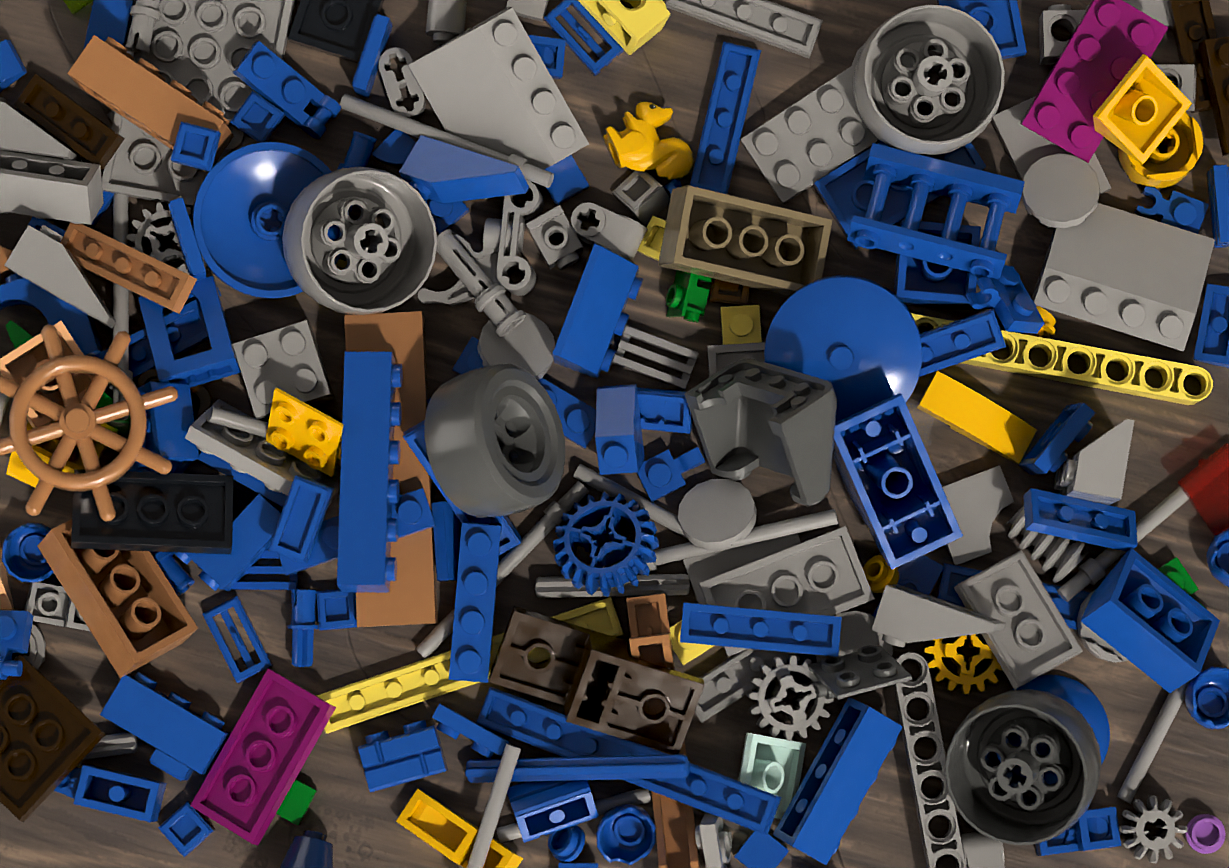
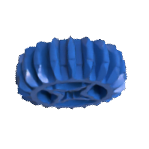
[553,492,659,597]

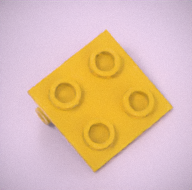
[265,387,344,477]

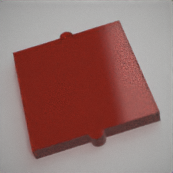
[1178,443,1229,536]

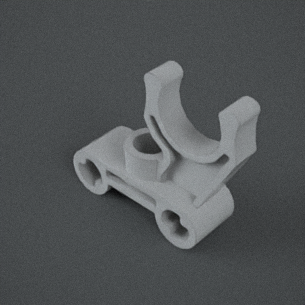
[418,180,545,307]

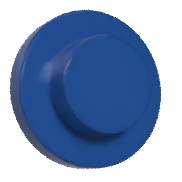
[548,825,585,862]

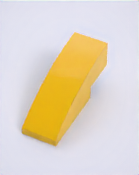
[917,371,1037,464]
[396,788,523,868]

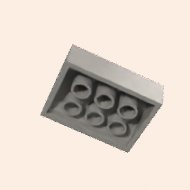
[408,7,589,200]
[1032,203,1215,352]

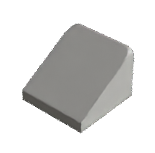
[612,171,670,225]

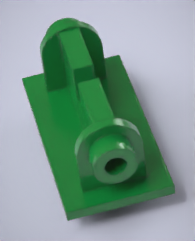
[666,270,712,323]

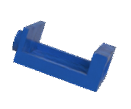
[138,275,241,388]

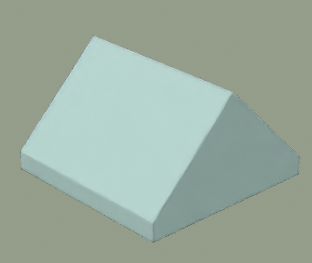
[738,733,806,819]

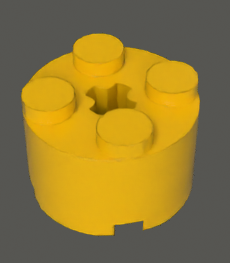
[1118,112,1203,189]

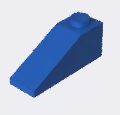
[399,135,529,204]

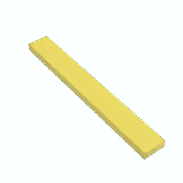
[317,597,623,734]

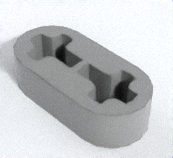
[378,47,426,120]

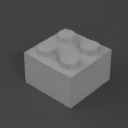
[232,320,335,421]

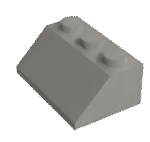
[1054,419,1135,505]

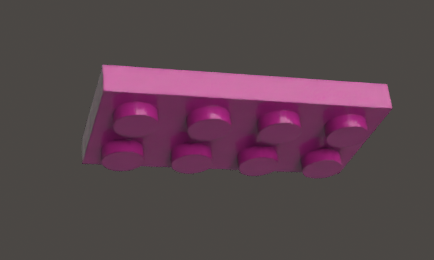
[1020,0,1169,163]
[190,668,336,845]

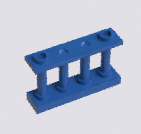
[847,143,1025,280]

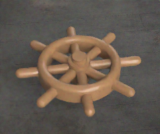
[0,325,178,522]

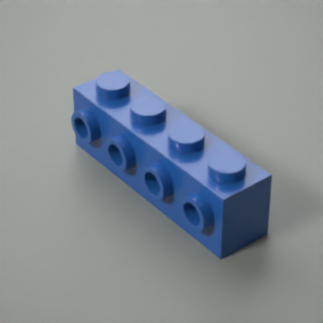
[773,697,903,865]

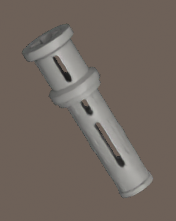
[436,229,526,337]

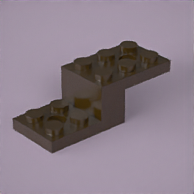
[489,606,705,754]

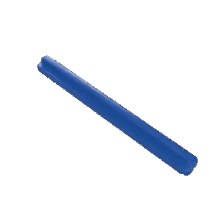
[465,754,690,783]

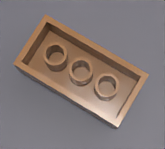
[67,35,234,174]
[37,519,198,678]

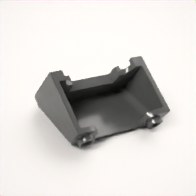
[684,359,837,507]

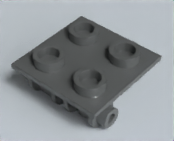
[808,645,912,700]

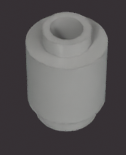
[426,0,467,45]

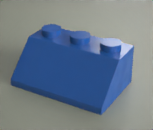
[552,244,643,379]
[1081,548,1220,693]

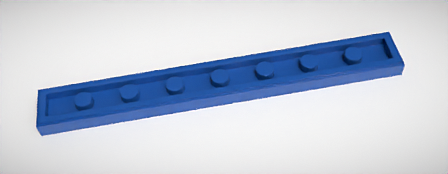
[476,687,782,835]

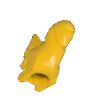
[603,102,694,180]

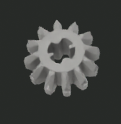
[1119,795,1187,863]

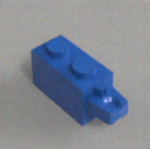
[54,765,167,822]

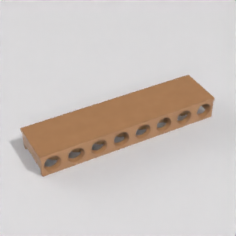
[344,311,438,627]

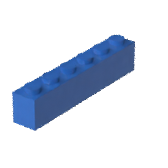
[337,352,403,593]

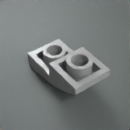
[25,582,90,631]

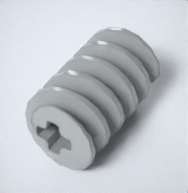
[1005,505,1088,583]

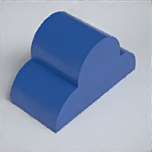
[833,393,963,570]

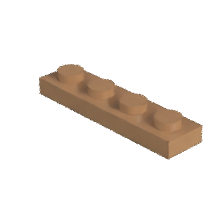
[60,222,197,314]

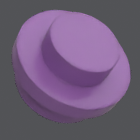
[1185,814,1226,854]

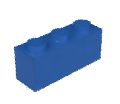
[100,672,230,775]

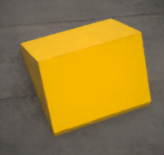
[1093,54,1192,164]

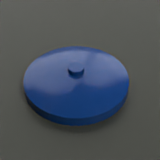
[192,142,349,298]
[764,275,922,422]

